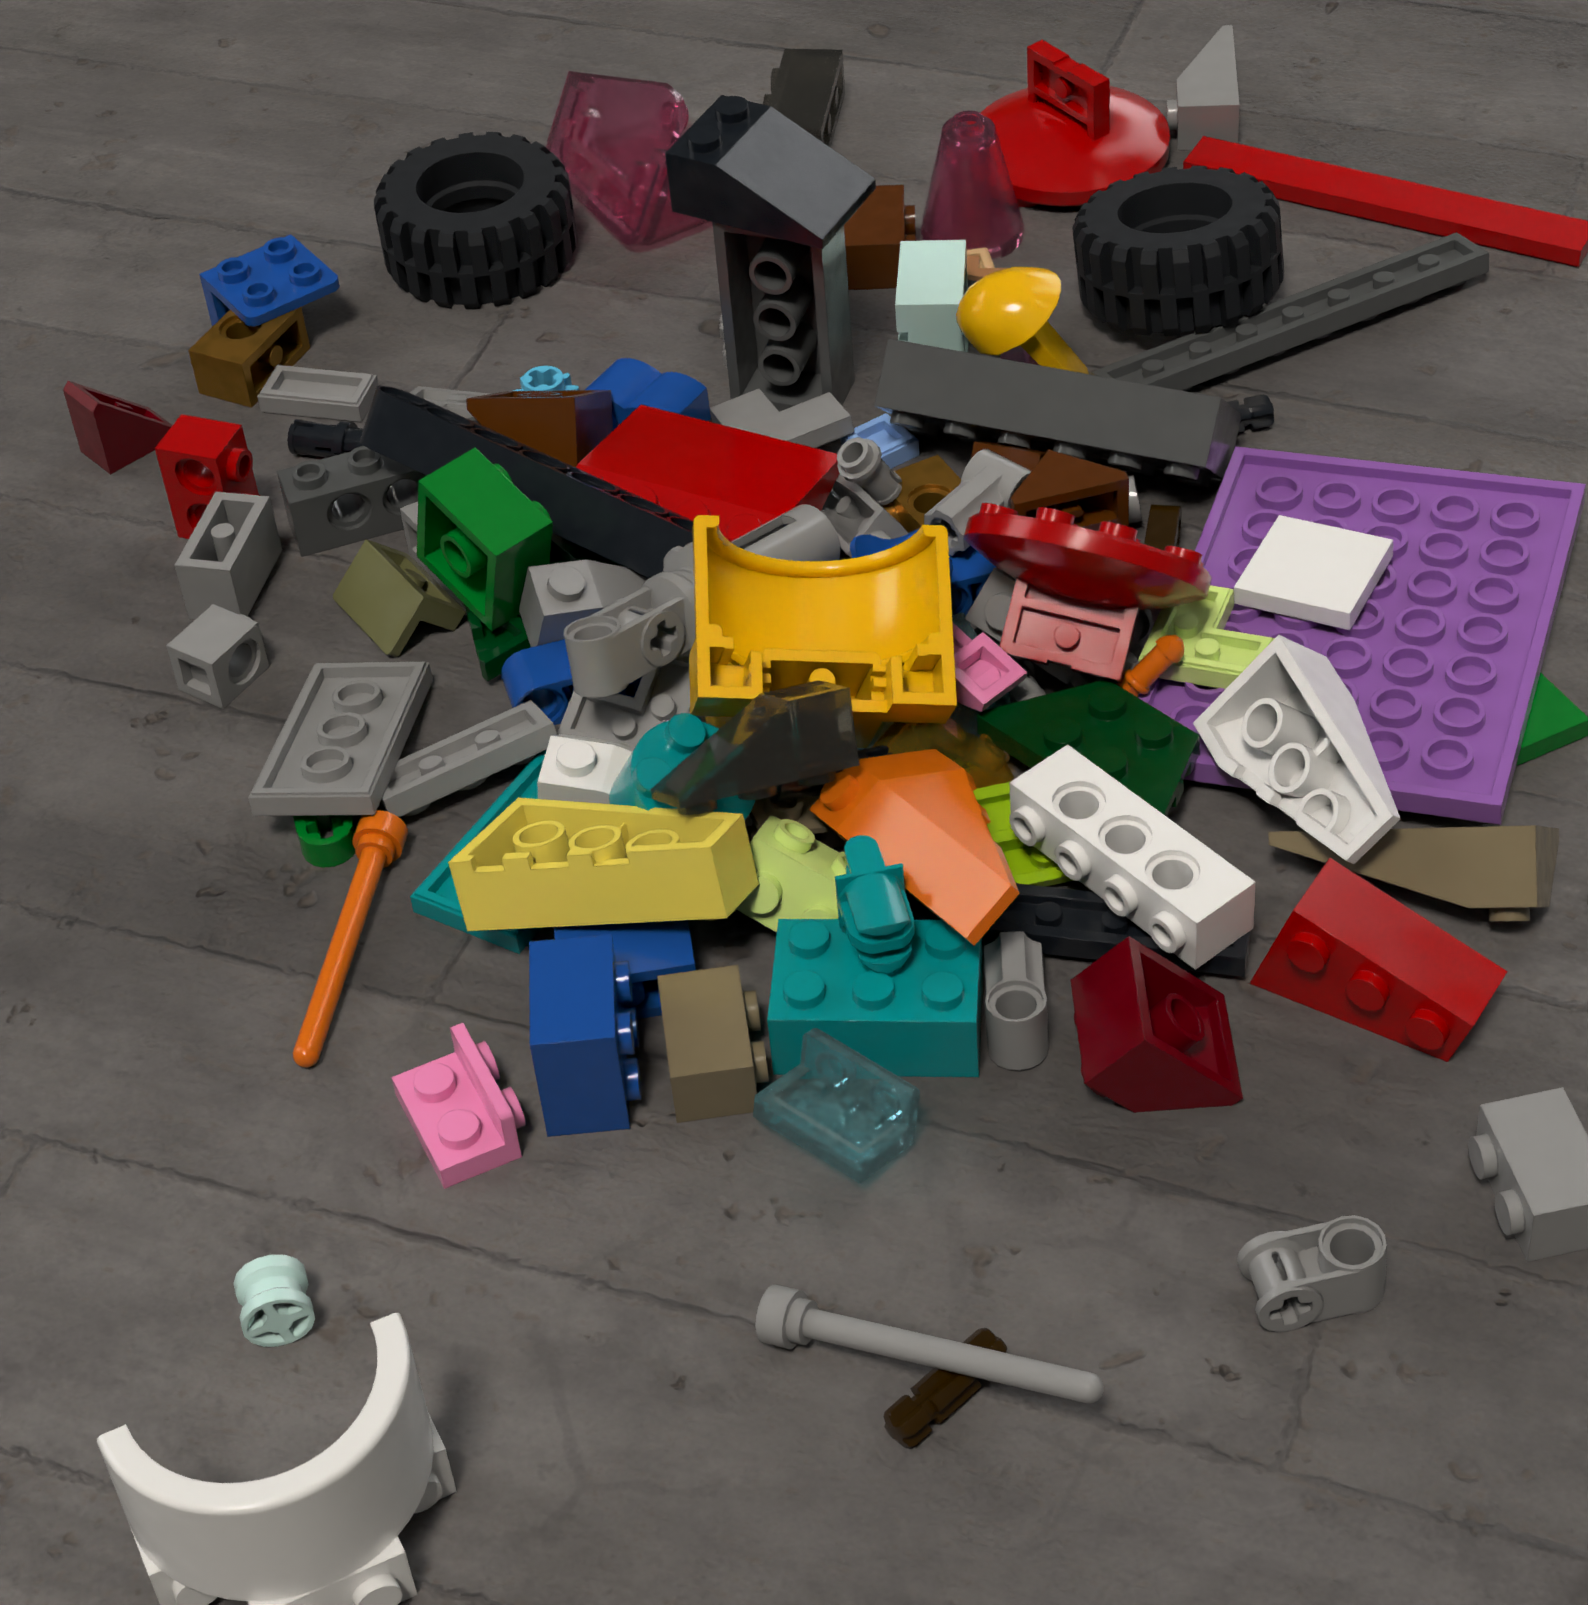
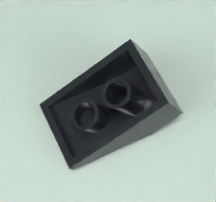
[665,95,876,249]

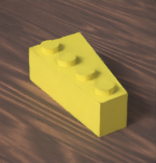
[448,797,759,931]

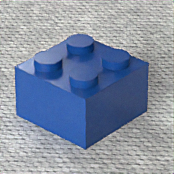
[529,934,642,1137]

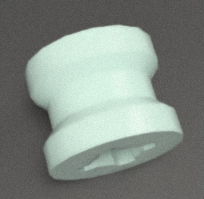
[234,1255,315,1347]

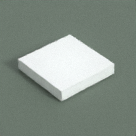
[1234,515,1393,630]

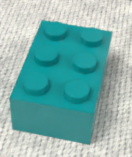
[767,919,983,1077]

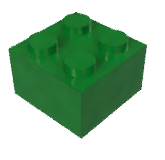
[417,447,553,631]

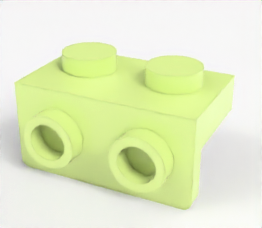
[736,816,847,932]

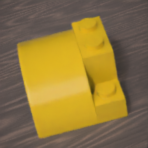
[689,515,957,748]

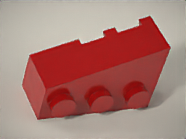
[1249,858,1508,1062]

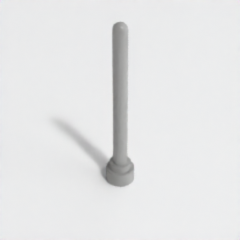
[755,1284,1104,1404]

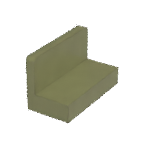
[333,539,466,657]

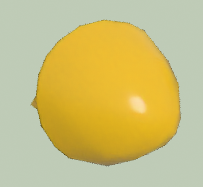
[956,267,1089,374]

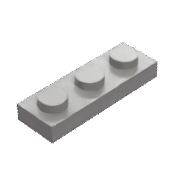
[379,700,557,817]

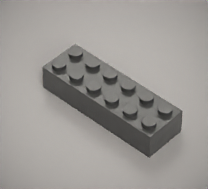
[874,339,1242,488]

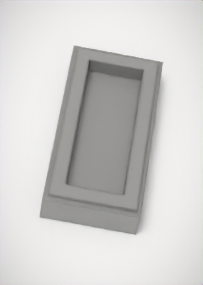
[257,365,379,422]

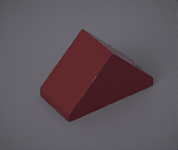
[63,381,172,475]

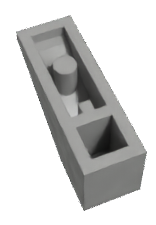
[1166,25,1240,150]
[519,559,649,647]

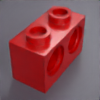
[155,414,261,539]

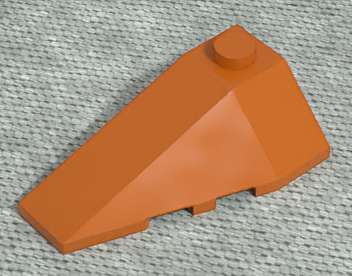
[809,749,1020,946]

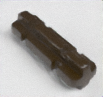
[883,1328,1008,1448]

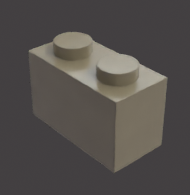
[657,965,769,1123]

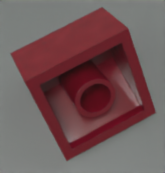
[1070,936,1243,1113]

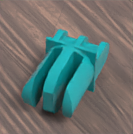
[835,835,915,973]

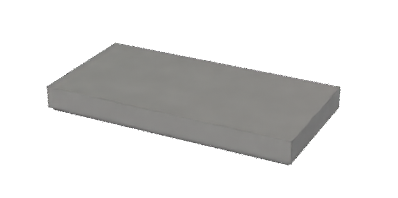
[248,661,433,816]

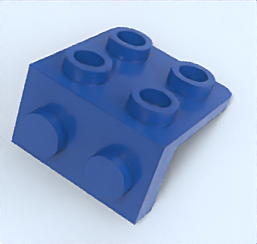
[199,234,340,326]

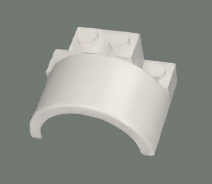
[97,1313,457,1605]

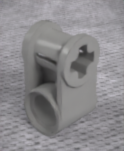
[1237,1215,1387,1332]

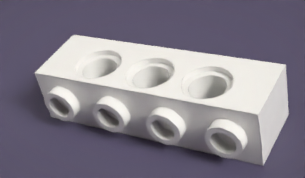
[1009,744,1256,970]

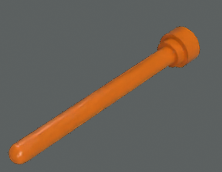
[293,810,408,1068]

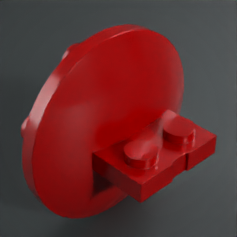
[968,39,1170,207]
[964,503,1212,683]

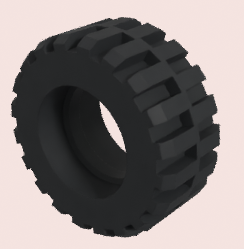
[374,132,577,309]
[1072,166,1284,336]

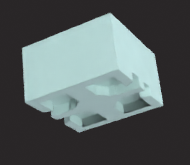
[895,240,969,353]

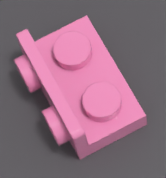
[391,1023,525,1189]

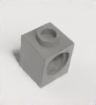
[166,604,269,709]

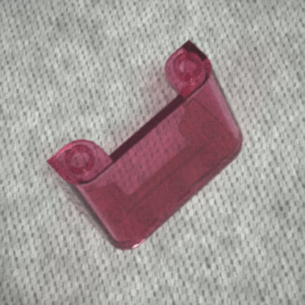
[546,71,711,246]

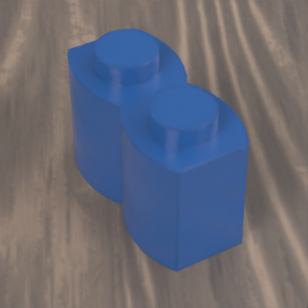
[585,358,711,430]

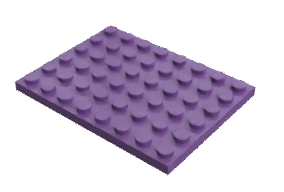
[1138,446,1586,825]

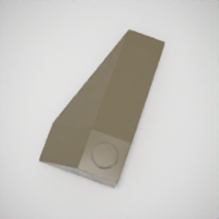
[1268,825,1559,921]

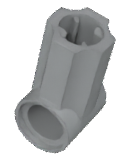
[924,449,1031,556]
[983,931,1049,1071]

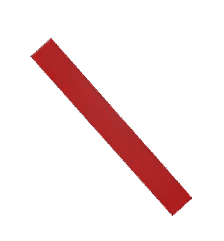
[1183,136,1588,267]

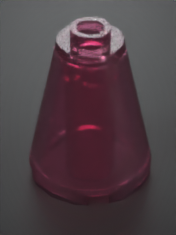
[920,110,1024,258]

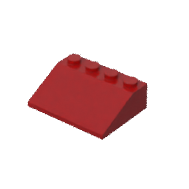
[576,404,839,542]

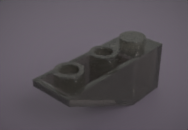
[651,680,859,815]

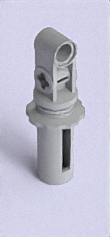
[563,504,840,698]

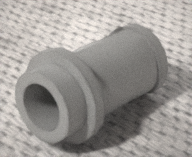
[837,437,902,505]

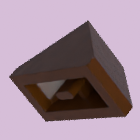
[1011,450,1129,531]

